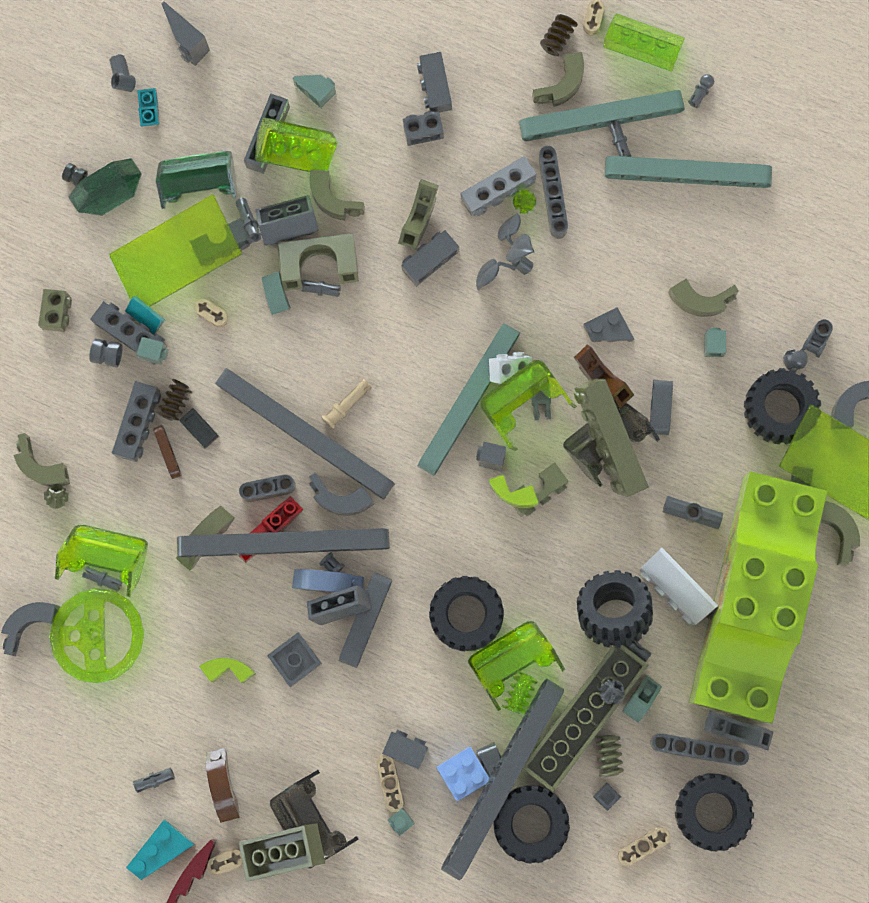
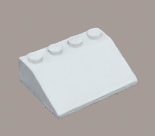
[639,548,718,626]

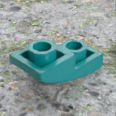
[137,88,159,127]

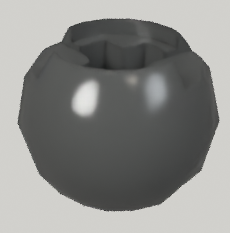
[783,349,808,370]

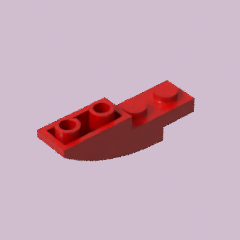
[238,496,303,563]

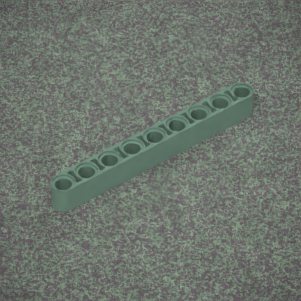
[519,90,685,141]
[605,156,772,188]
[417,323,520,476]

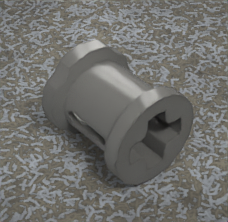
[319,552,345,572]

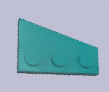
[126,820,195,880]

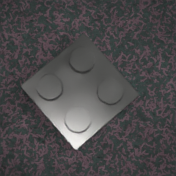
[267,632,322,687]

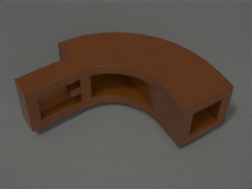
[574,344,634,408]
[205,748,240,823]

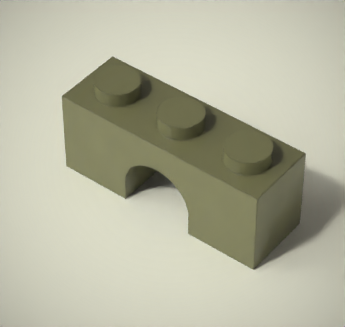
[513,463,568,517]

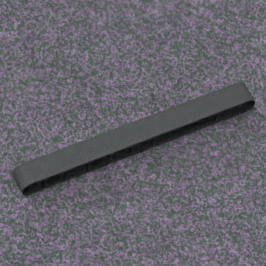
[215,368,395,499]
[177,528,390,557]
[441,679,564,880]

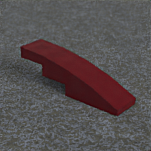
[167,839,217,903]

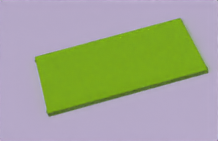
[109,194,242,307]
[778,405,869,520]

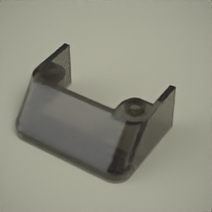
[563,403,660,487]
[270,770,359,869]

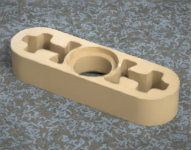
[377,755,404,812]
[617,827,670,866]

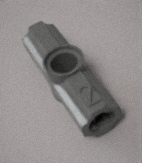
[662,496,723,529]

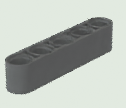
[539,146,568,239]
[338,572,392,668]
[650,734,749,766]

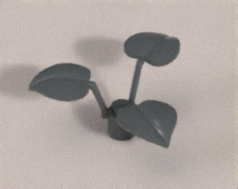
[476,213,534,290]

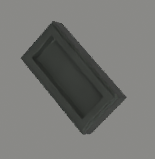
[179,408,219,449]

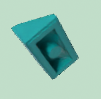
[125,297,165,335]

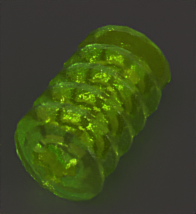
[501,670,538,714]

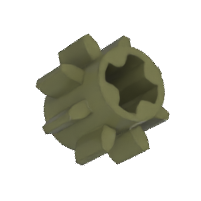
[44,485,68,509]

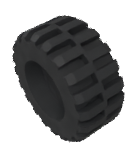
[744,368,821,445]
[576,570,653,648]
[429,576,504,652]
[675,773,754,852]
[493,785,570,864]

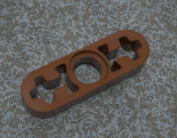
[153,425,182,479]

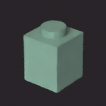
[704,328,726,357]
[137,337,168,365]

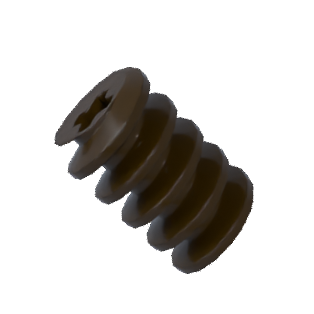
[540,14,578,56]
[155,379,193,421]

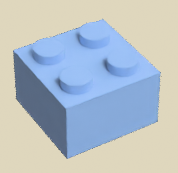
[437,746,489,801]

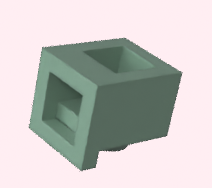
[387,808,415,836]

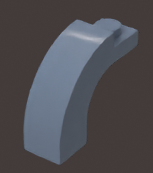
[292,569,364,593]

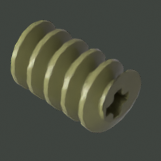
[595,735,624,777]

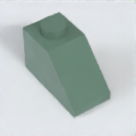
[292,74,336,108]
[622,675,662,723]

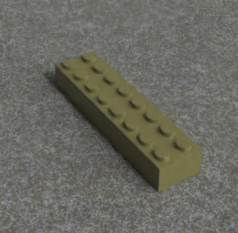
[523,645,649,792]

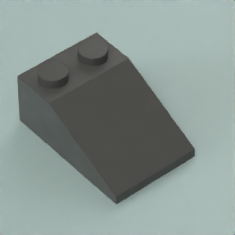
[161,1,210,66]

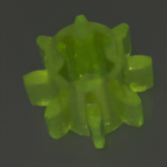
[513,190,536,213]

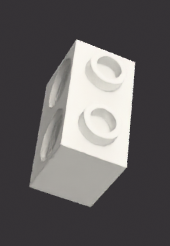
[489,352,532,384]

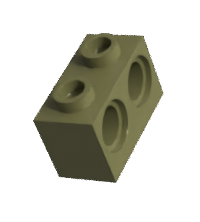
[38,289,72,332]

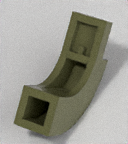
[532,52,584,107]
[310,170,365,221]
[398,179,439,250]
[668,279,739,317]
[14,433,70,487]
[820,501,860,566]
[176,506,235,571]

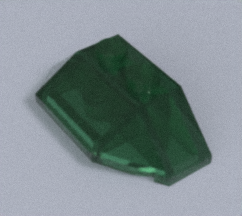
[68,158,142,216]

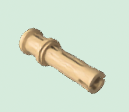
[321,379,372,429]

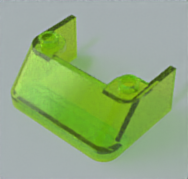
[481,360,577,451]
[55,525,148,597]
[468,621,565,711]

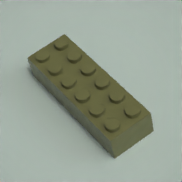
[574,379,649,497]

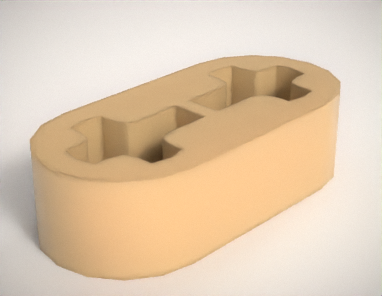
[583,0,605,35]
[194,299,228,327]
[207,849,243,875]

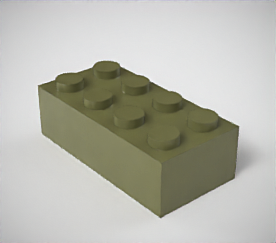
[239,823,325,882]

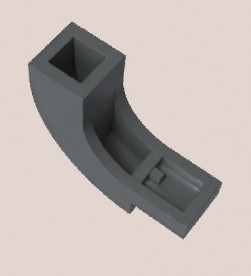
[830,381,869,429]
[309,473,374,516]
[1,602,60,656]
[704,711,773,751]

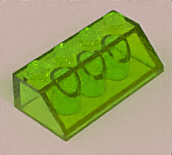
[603,13,685,72]
[256,117,338,172]

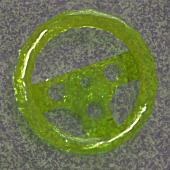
[49,588,144,684]

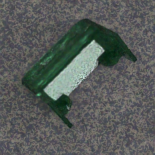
[156,151,237,209]

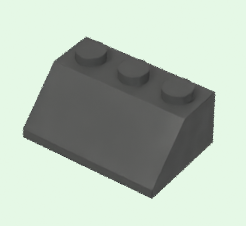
[255,195,319,245]

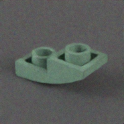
[262,271,291,315]

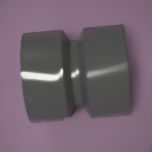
[89,338,123,368]

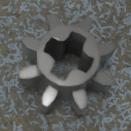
[599,679,625,705]

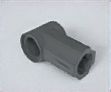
[109,54,136,92]

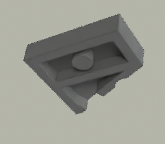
[583,307,634,342]

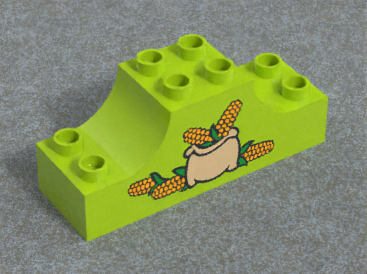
[688,471,827,724]

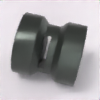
[62,163,88,187]

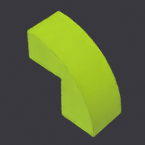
[489,475,539,508]
[199,658,256,683]

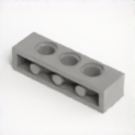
[460,156,536,217]

